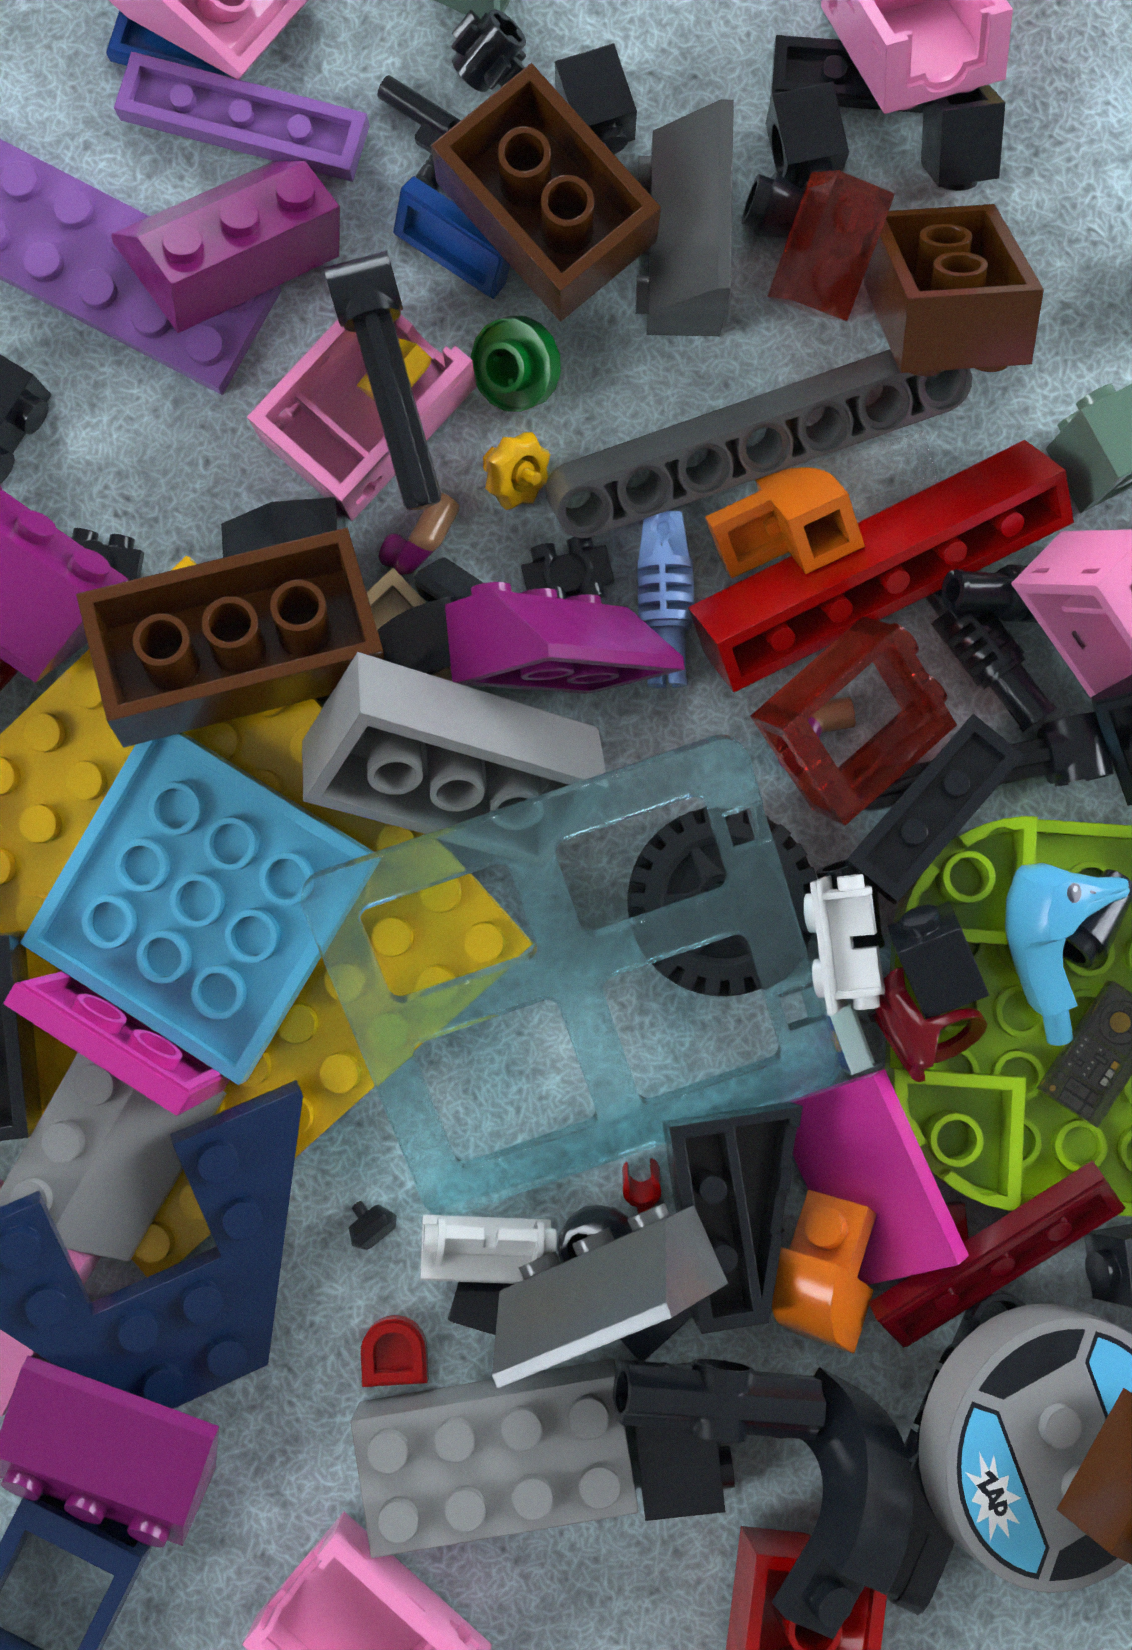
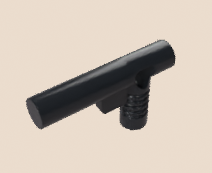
[377,75,461,190]

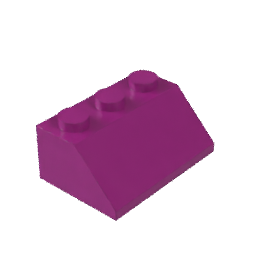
[111,161,340,333]
[0,486,128,683]
[445,582,685,694]
[0,1355,219,1547]

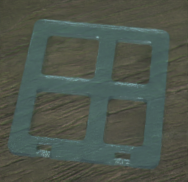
[301,734,840,1216]

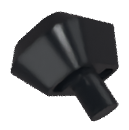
[349,1201,397,1250]

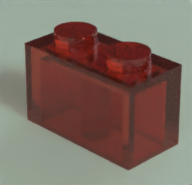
[767,170,895,321]

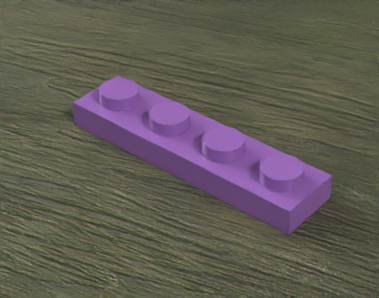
[114,51,370,182]

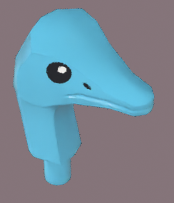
[1005,863,1130,1046]

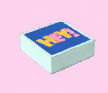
[821,1004,875,1075]

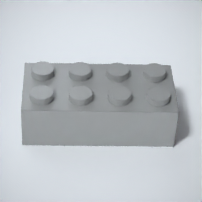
[302,652,608,865]
[350,1359,639,1558]

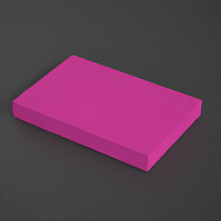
[3,971,230,1116]
[785,1069,969,1285]

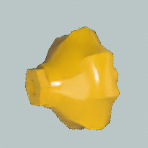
[483,432,551,510]

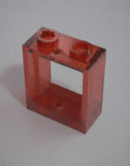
[750,616,957,826]

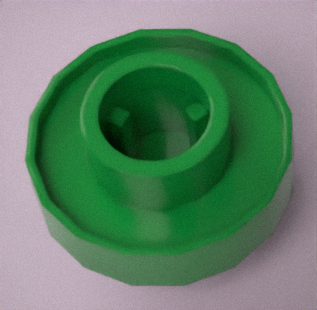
[471,316,561,412]

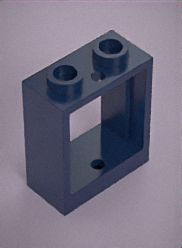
[0,1493,153,1650]

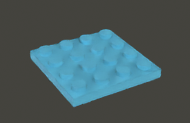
[20,732,381,1085]

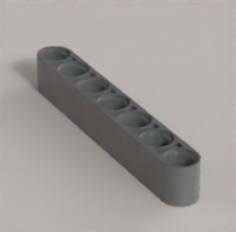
[545,349,972,538]

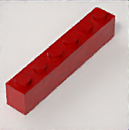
[688,440,1074,693]

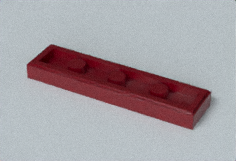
[868,1160,1126,1348]

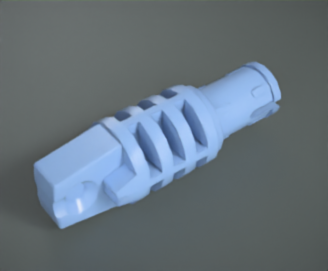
[637,510,694,688]

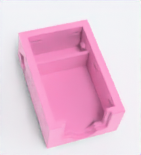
[821,0,1013,114]
[247,315,477,521]
[1011,529,1132,698]
[242,1511,492,1650]

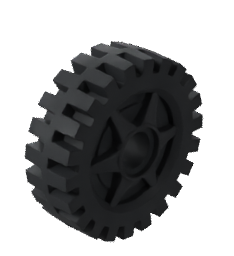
[627,806,817,996]

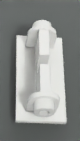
[804,874,885,1016]
[420,1215,557,1284]

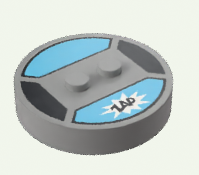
[918,1303,1132,1593]

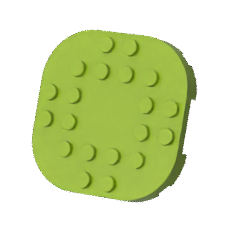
[885,816,1132,1216]

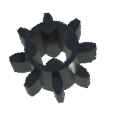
[451,9,526,92]

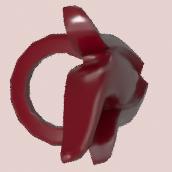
[868,967,988,1083]

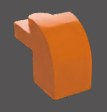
[705,467,865,579]
[772,1189,877,1354]

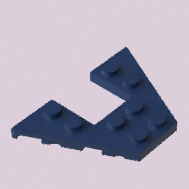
[0,1080,303,1409]

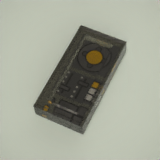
[1036,981,1132,1128]

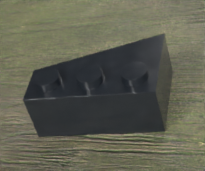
[662,1102,803,1334]

